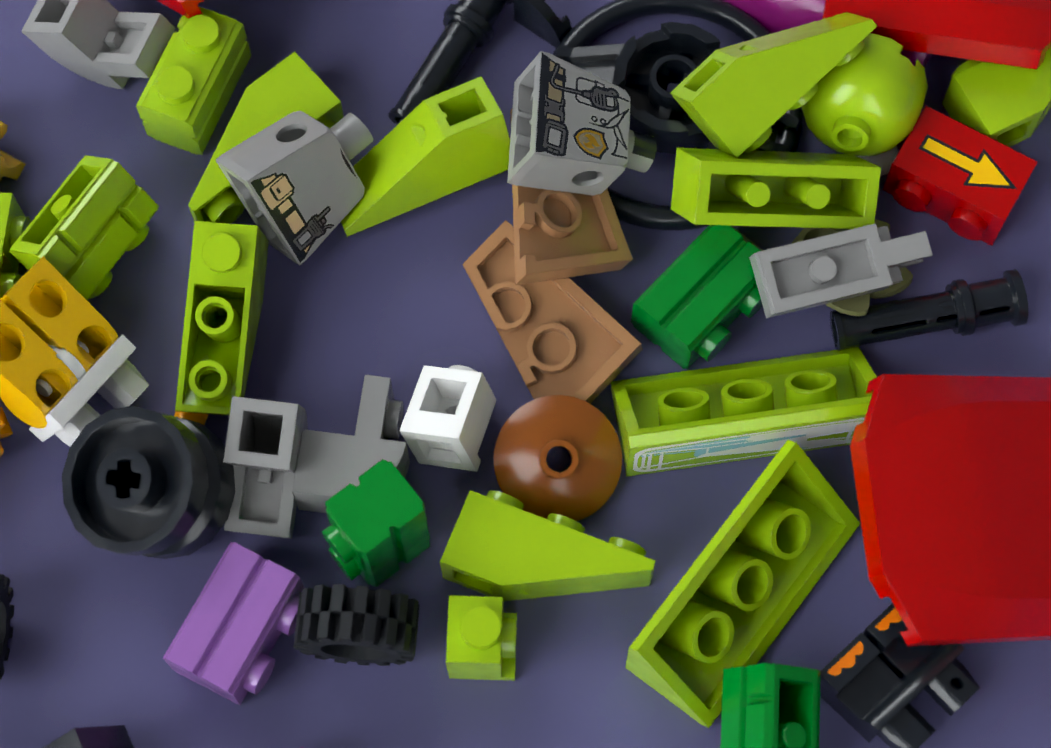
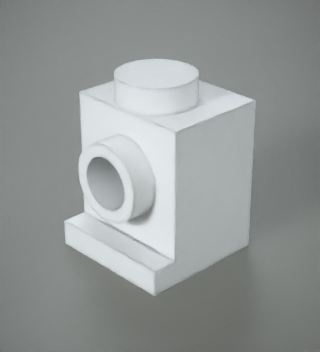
[399,365,496,472]

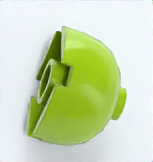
[801,33,928,156]

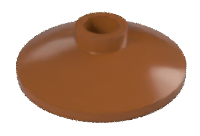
[493,395,622,521]

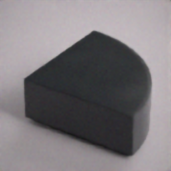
[514,0,572,48]

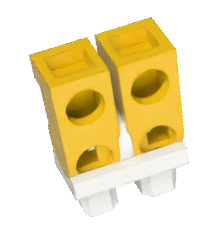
[0,256,149,447]

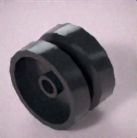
[62,406,236,559]

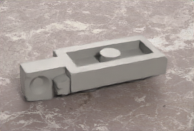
[749,223,933,319]

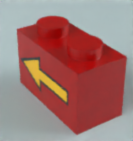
[882,106,1037,246]

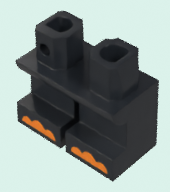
[820,603,980,748]

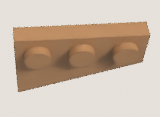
[510,109,633,285]
[462,220,643,404]

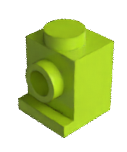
[446,595,517,681]

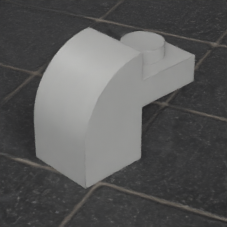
[21,0,175,89]
[292,375,410,513]
[223,396,308,539]

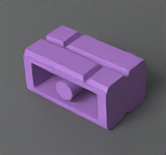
[163,542,305,705]

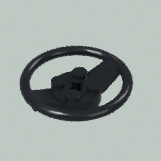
[552,0,804,230]

